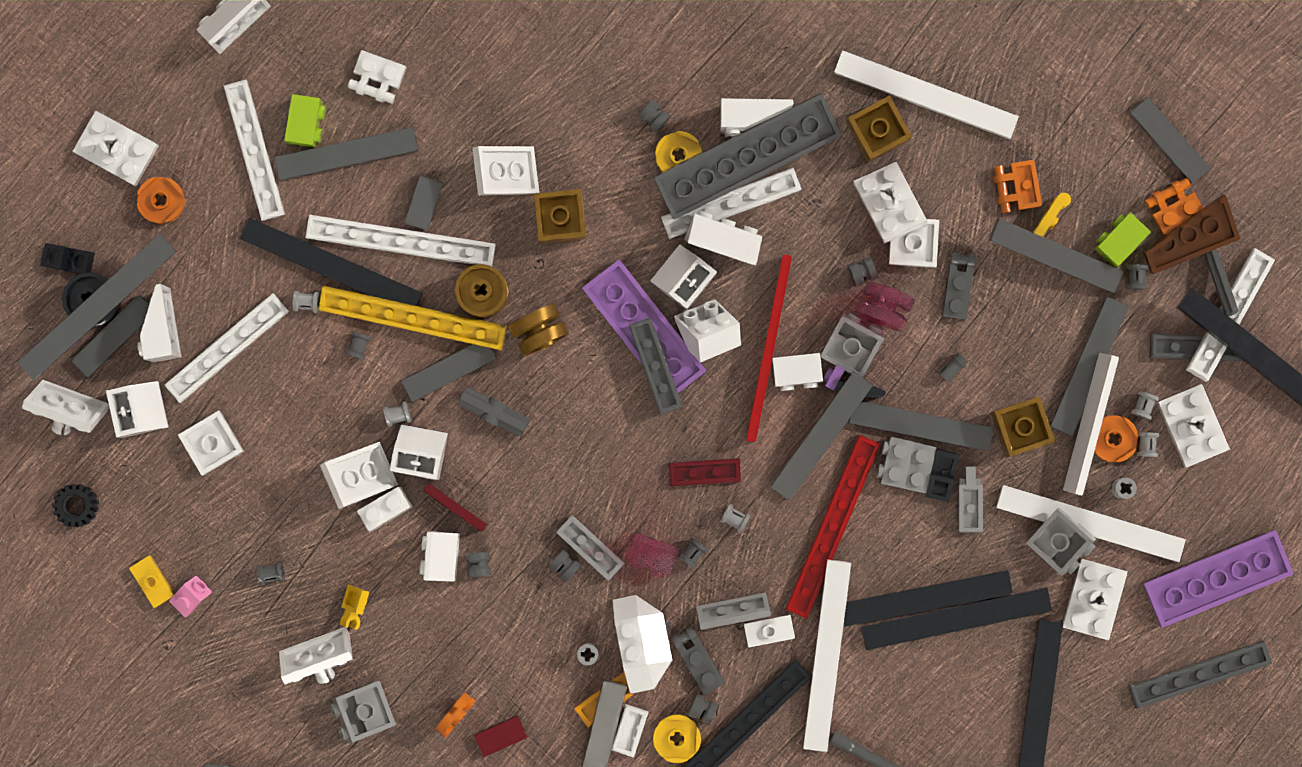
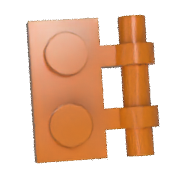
[993,160,1042,214]
[1145,178,1203,236]

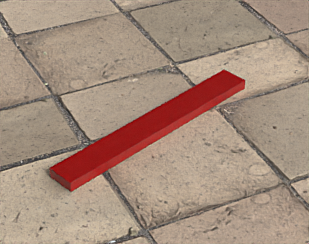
[746,254,792,443]
[785,435,881,619]

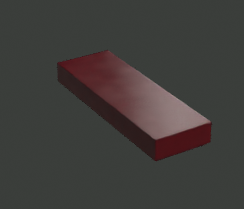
[669,458,741,486]
[423,483,488,531]

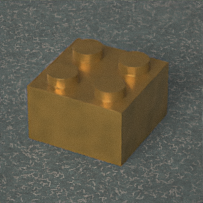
[846,95,912,163]
[534,189,587,244]
[990,396,1055,457]

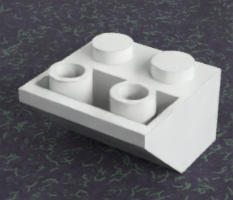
[650,245,717,310]
[674,299,741,362]
[106,381,169,438]
[390,425,448,480]
[420,531,460,581]

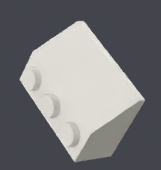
[196,0,271,54]
[684,210,762,265]

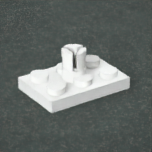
[72,111,159,186]
[472,146,539,195]
[853,162,927,243]
[22,380,109,435]
[1156,384,1230,468]
[320,442,398,509]
[1063,558,1127,640]
[279,627,353,684]

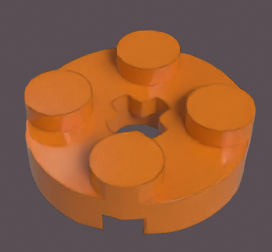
[137,177,186,225]
[1094,415,1138,462]
[435,692,476,738]

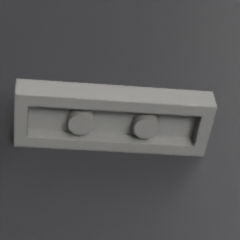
[556,515,625,581]
[696,593,771,630]

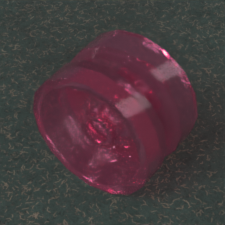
[854,281,915,332]

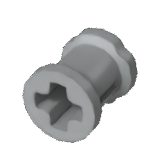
[293,291,320,313]
[1131,391,1159,420]
[383,401,412,428]
[1136,432,1159,457]
[1111,478,1137,499]
[720,504,751,533]
[577,643,599,665]

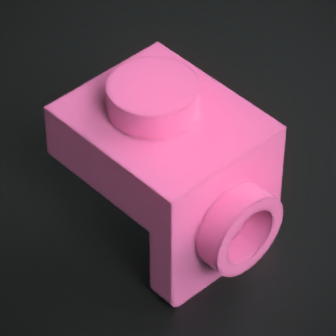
[169,576,212,618]

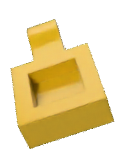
[340,585,369,630]

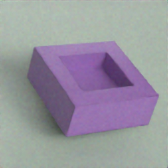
[823,365,845,391]

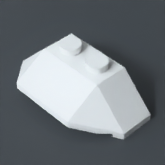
[613,595,672,694]

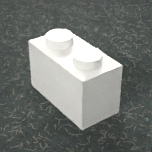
[772,353,823,391]
[357,487,413,532]

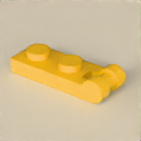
[1032,193,1071,238]

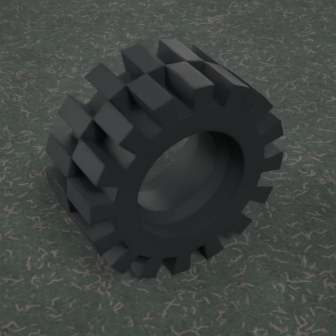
[52,484,99,527]

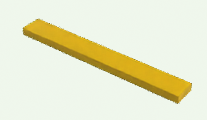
[318,286,507,350]

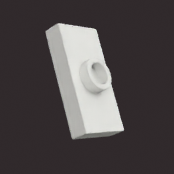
[744,615,795,648]
[611,704,649,757]

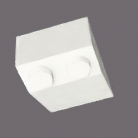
[720,98,793,138]
[138,284,182,362]

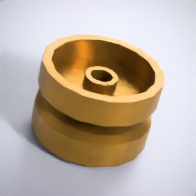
[455,264,509,319]
[508,303,569,357]

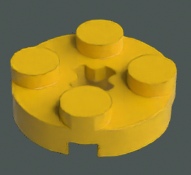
[655,131,702,172]
[653,714,701,763]

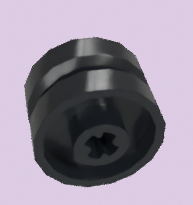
[62,273,121,327]

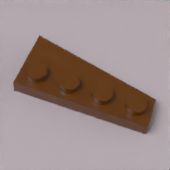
[1143,195,1240,274]

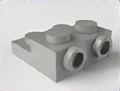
[820,312,885,377]
[877,437,936,494]
[1026,508,1097,576]
[330,680,396,743]

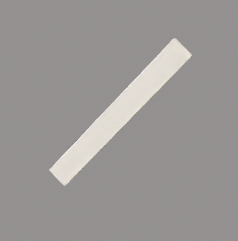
[834,50,1019,140]
[305,215,496,266]
[996,485,1186,562]
[803,559,851,752]

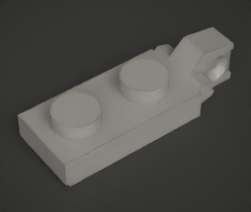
[958,466,983,532]

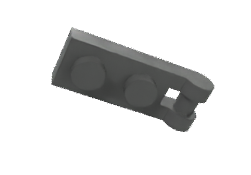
[942,251,976,320]
[671,626,725,695]

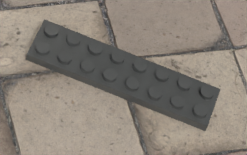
[653,93,842,220]

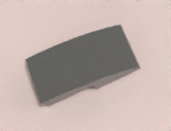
[405,175,443,230]

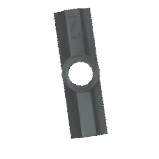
[458,387,530,437]

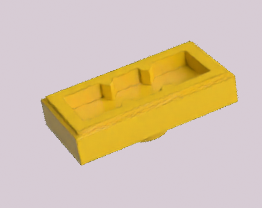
[129,555,175,608]

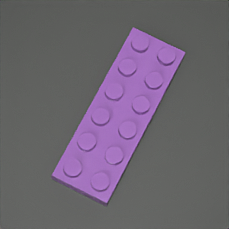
[582,259,706,393]
[1142,530,1294,628]

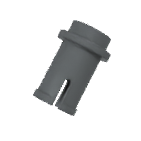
[938,352,968,383]

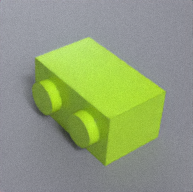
[284,94,326,148]
[1094,212,1151,268]

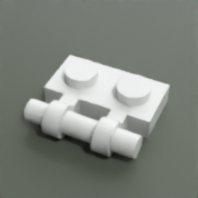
[348,50,406,103]

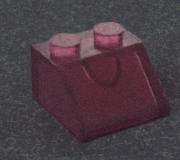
[625,532,680,578]

